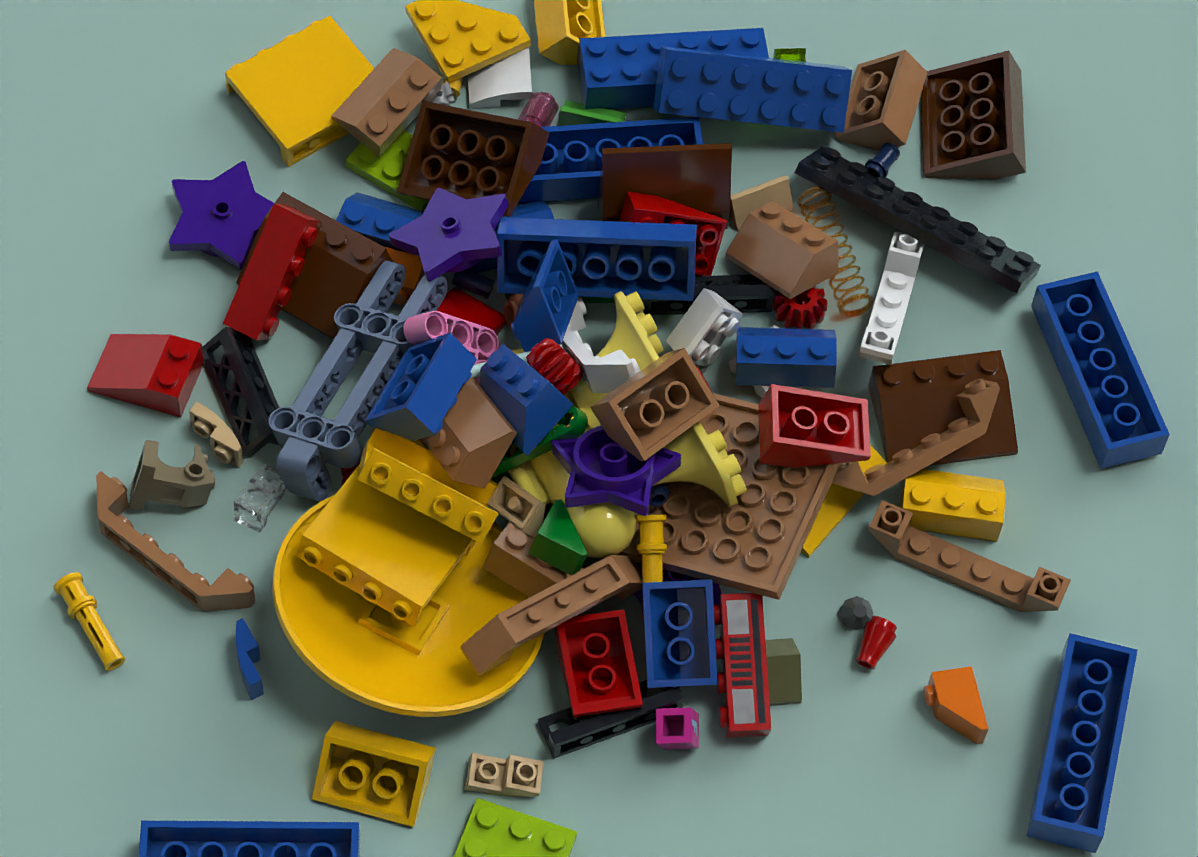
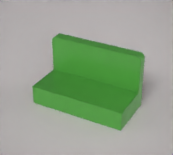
[558,100,626,126]

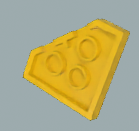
[405,0,531,83]

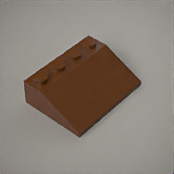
[922,50,1026,180]
[397,101,550,217]
[598,143,732,229]
[236,192,393,339]
[868,350,1018,466]

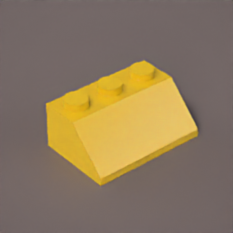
[534,0,606,65]
[900,469,1006,541]
[312,721,436,827]

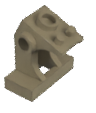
[129,440,215,510]

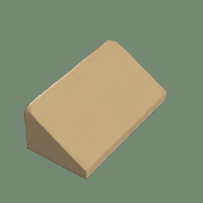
[729,175,793,231]
[486,476,545,537]

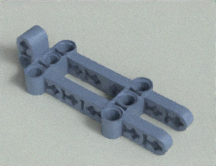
[268,260,448,502]

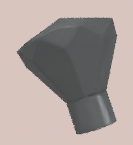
[840,596,873,630]

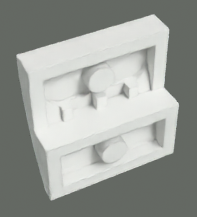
[467,47,532,108]

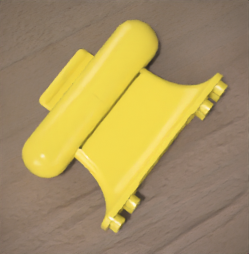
[507,291,747,559]

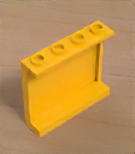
[225,15,374,167]
[357,428,498,544]
[296,464,476,627]

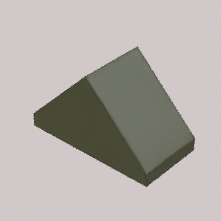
[765,638,802,706]

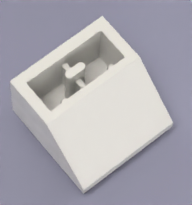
[666,288,743,366]

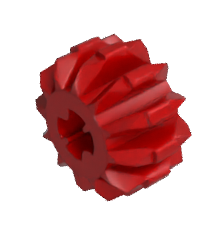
[772,286,828,329]
[526,338,583,395]

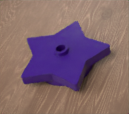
[169,161,274,270]
[389,188,509,281]
[552,426,681,516]

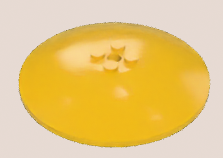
[272,495,544,717]

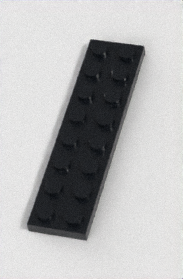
[794,147,1041,294]

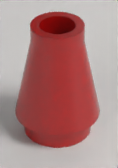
[856,616,897,670]

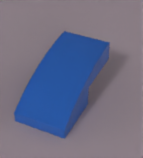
[236,618,264,700]

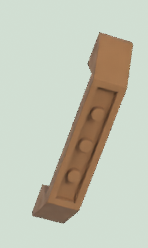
[832,379,1000,496]
[96,471,256,612]
[868,500,1071,612]
[460,555,643,676]

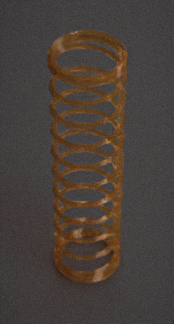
[797,186,873,317]

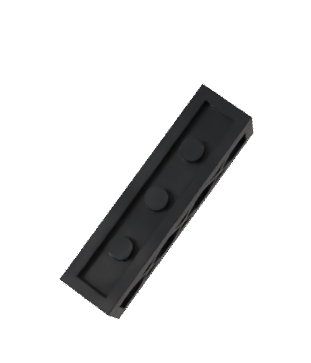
[642,275,774,315]
[202,327,279,458]
[538,680,684,759]

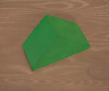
[529,499,588,575]

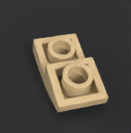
[189,401,243,468]
[465,752,544,797]

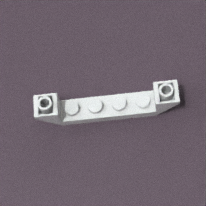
[859,232,924,365]
[562,296,640,393]

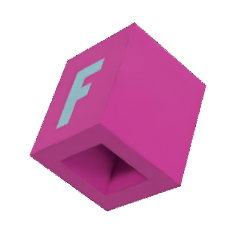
[656,708,699,750]

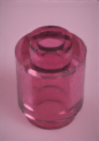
[518,92,559,127]

